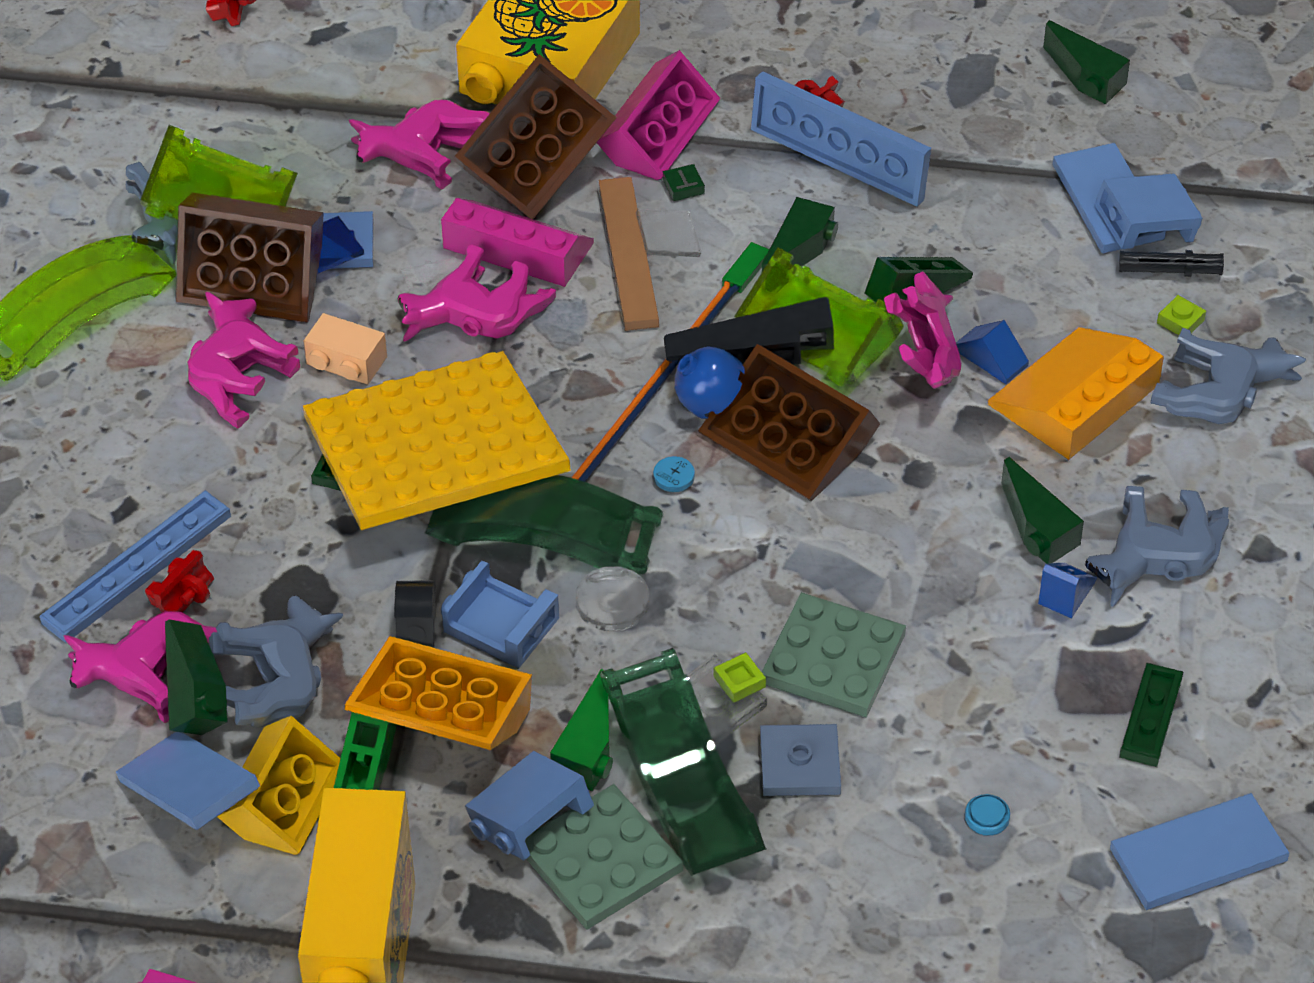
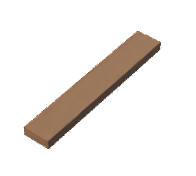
[599,177,659,331]

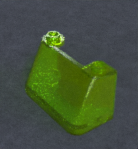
[140,125,298,220]
[734,248,904,387]

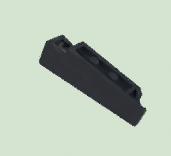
[664,297,834,365]

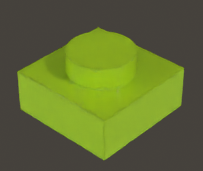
[1157,295,1206,336]
[713,652,766,703]

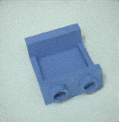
[1094,174,1203,249]
[441,561,559,668]
[465,751,594,861]

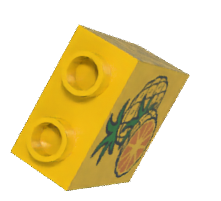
[456,0,640,104]
[298,788,416,983]

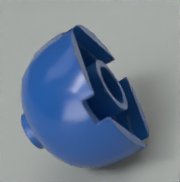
[674,346,745,419]

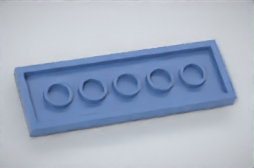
[751,72,931,207]

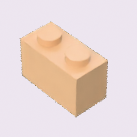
[303,313,387,385]

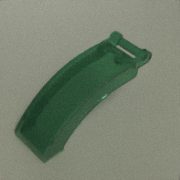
[425,475,663,575]
[600,648,766,876]

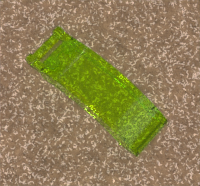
[0,235,177,381]

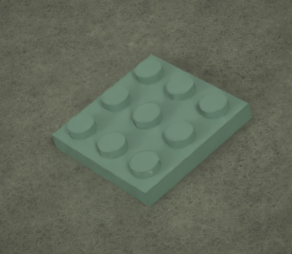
[762,592,906,718]
[525,784,683,930]

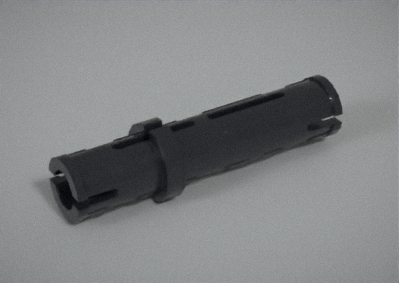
[1119,250,1224,277]

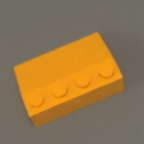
[988,327,1164,460]
[345,636,532,750]

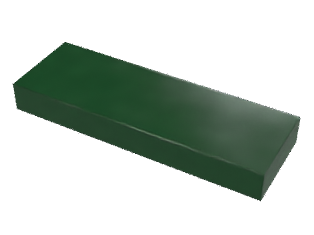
[1119,663,1184,767]

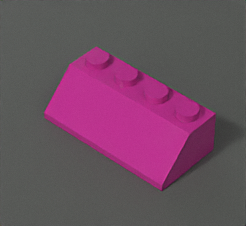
[597,50,720,180]
[441,198,594,287]

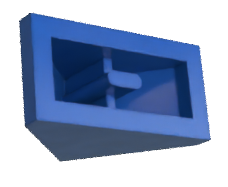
[956,320,1029,384]
[1038,562,1097,619]

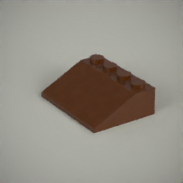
[455,54,617,219]
[176,192,324,322]
[698,344,880,501]

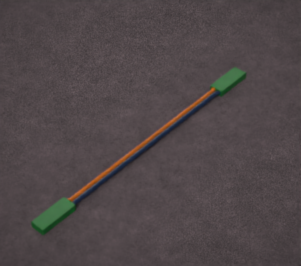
[530,242,769,536]

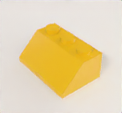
[217,716,341,855]

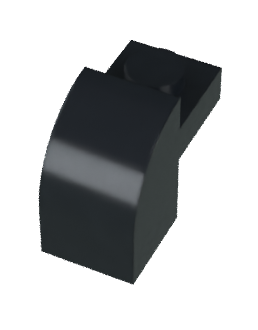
[394,580,436,648]

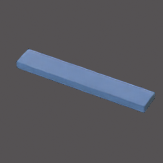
[40,490,231,643]

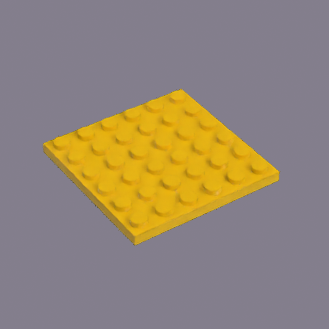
[303,351,571,530]

